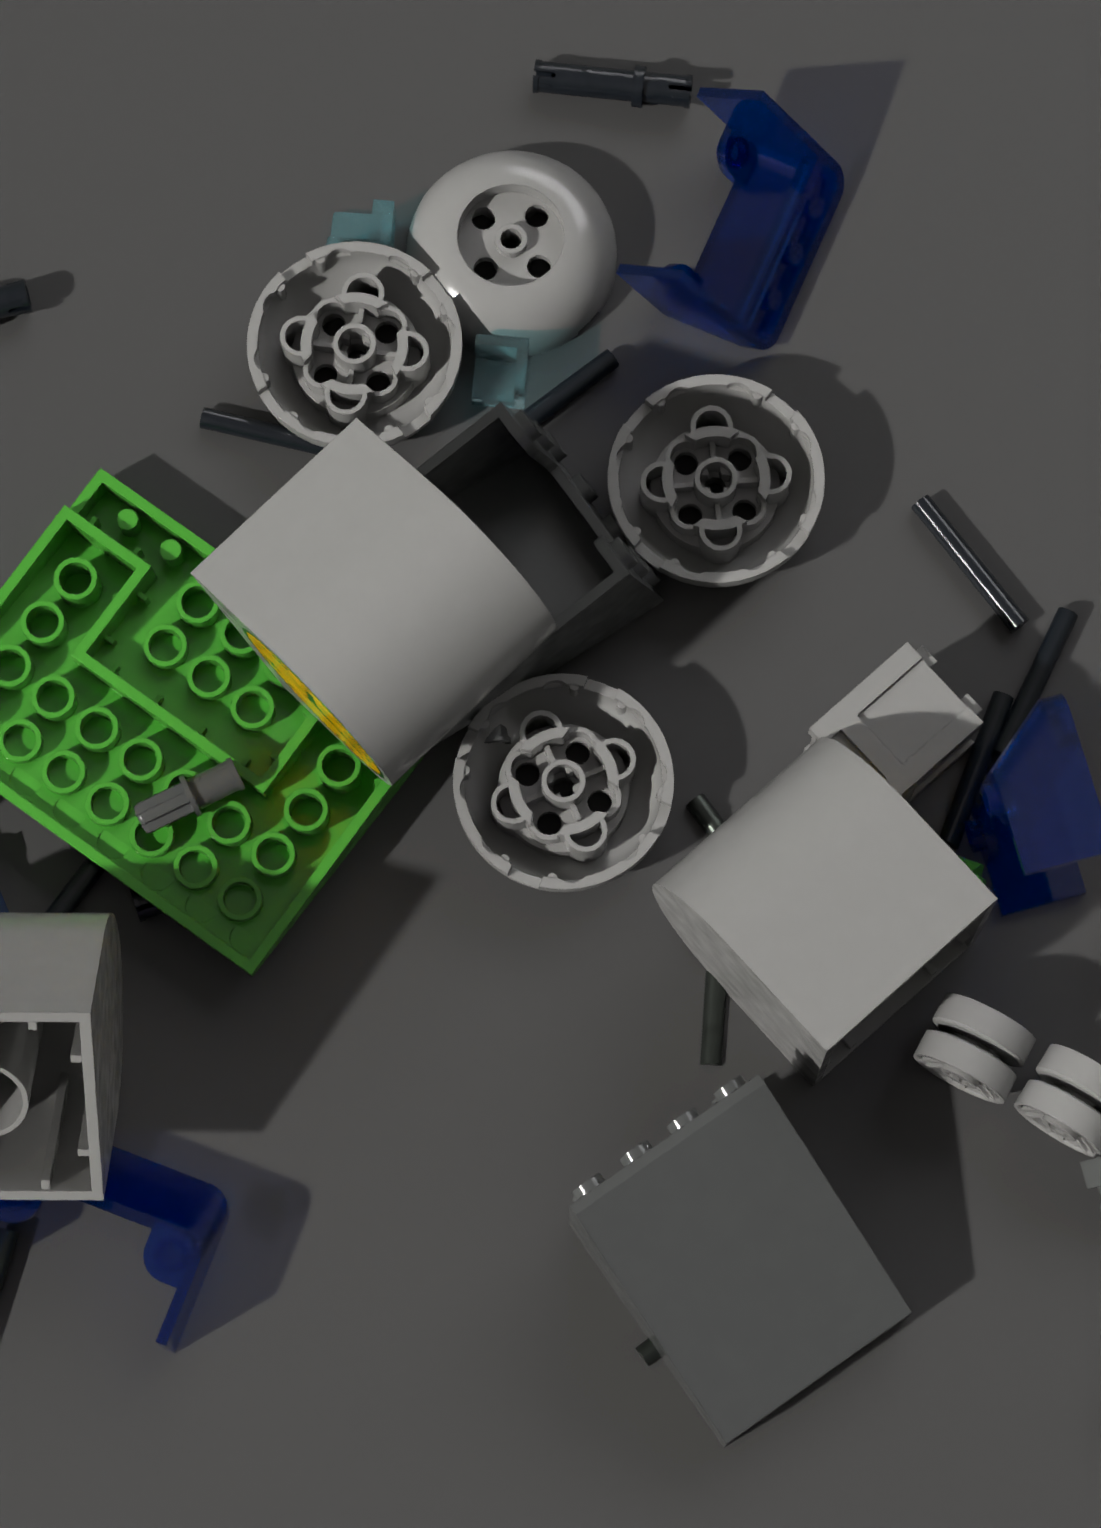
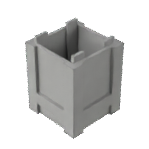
[803,642,983,804]

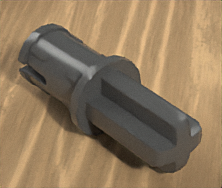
[134,757,246,833]

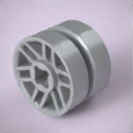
[913,993,1036,1104]
[1014,1044,1101,1158]

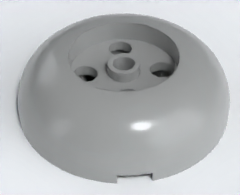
[406,150,617,358]
[247,241,463,448]
[607,374,825,588]
[453,673,674,893]

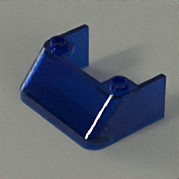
[616,87,844,350]
[965,693,1101,917]
[0,1146,230,1353]

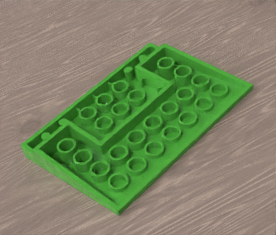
[0,468,429,977]

